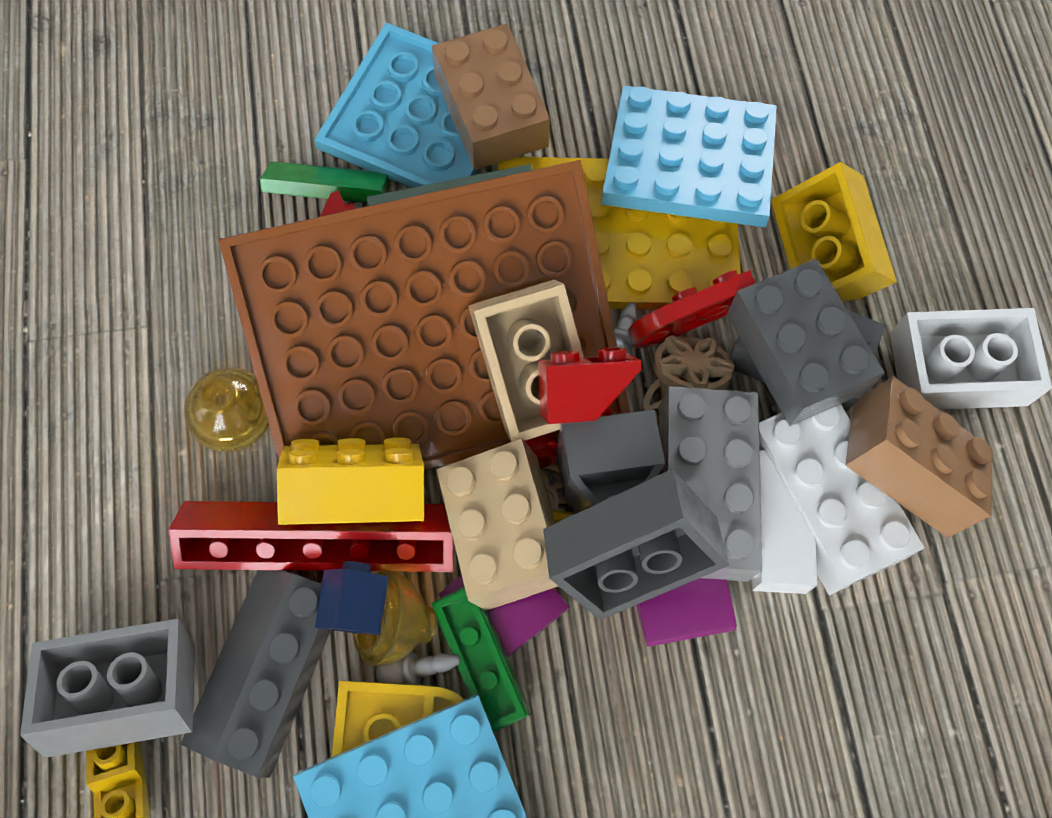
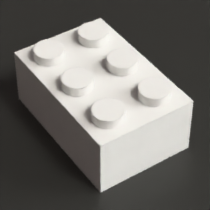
[890,308,1052,409]

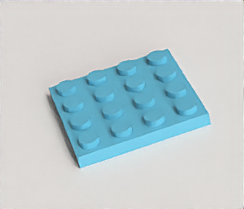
[314,22,478,188]
[601,85,777,228]
[293,694,527,818]

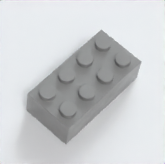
[659,386,762,582]

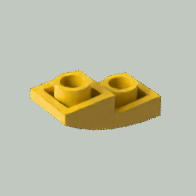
[86,741,150,818]

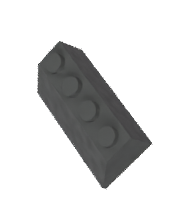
[180,570,331,778]

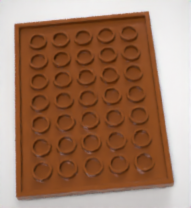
[218,160,630,470]

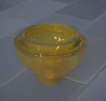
[184,367,269,452]
[352,570,437,666]

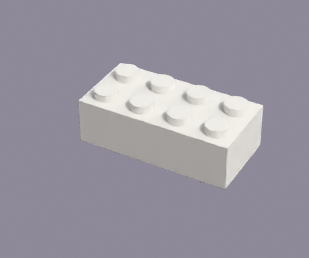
[759,404,925,596]

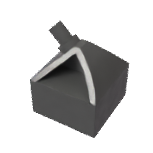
[556,410,665,512]

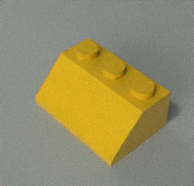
[771,162,897,302]

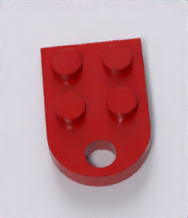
[628,270,756,348]

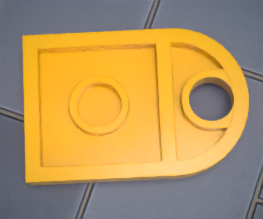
[332,680,464,757]

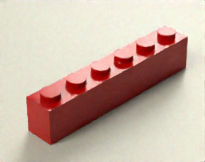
[168,501,455,572]

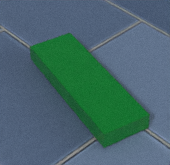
[260,161,389,203]
[431,587,532,732]

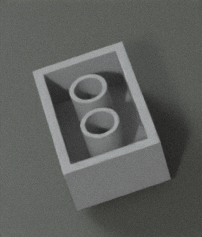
[20,618,195,758]

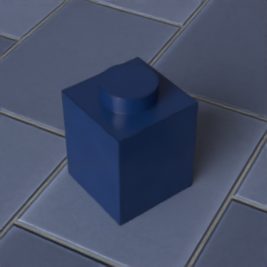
[315,561,388,635]

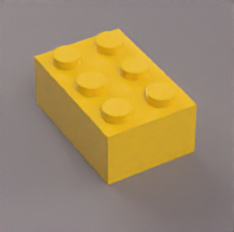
[277,438,424,525]

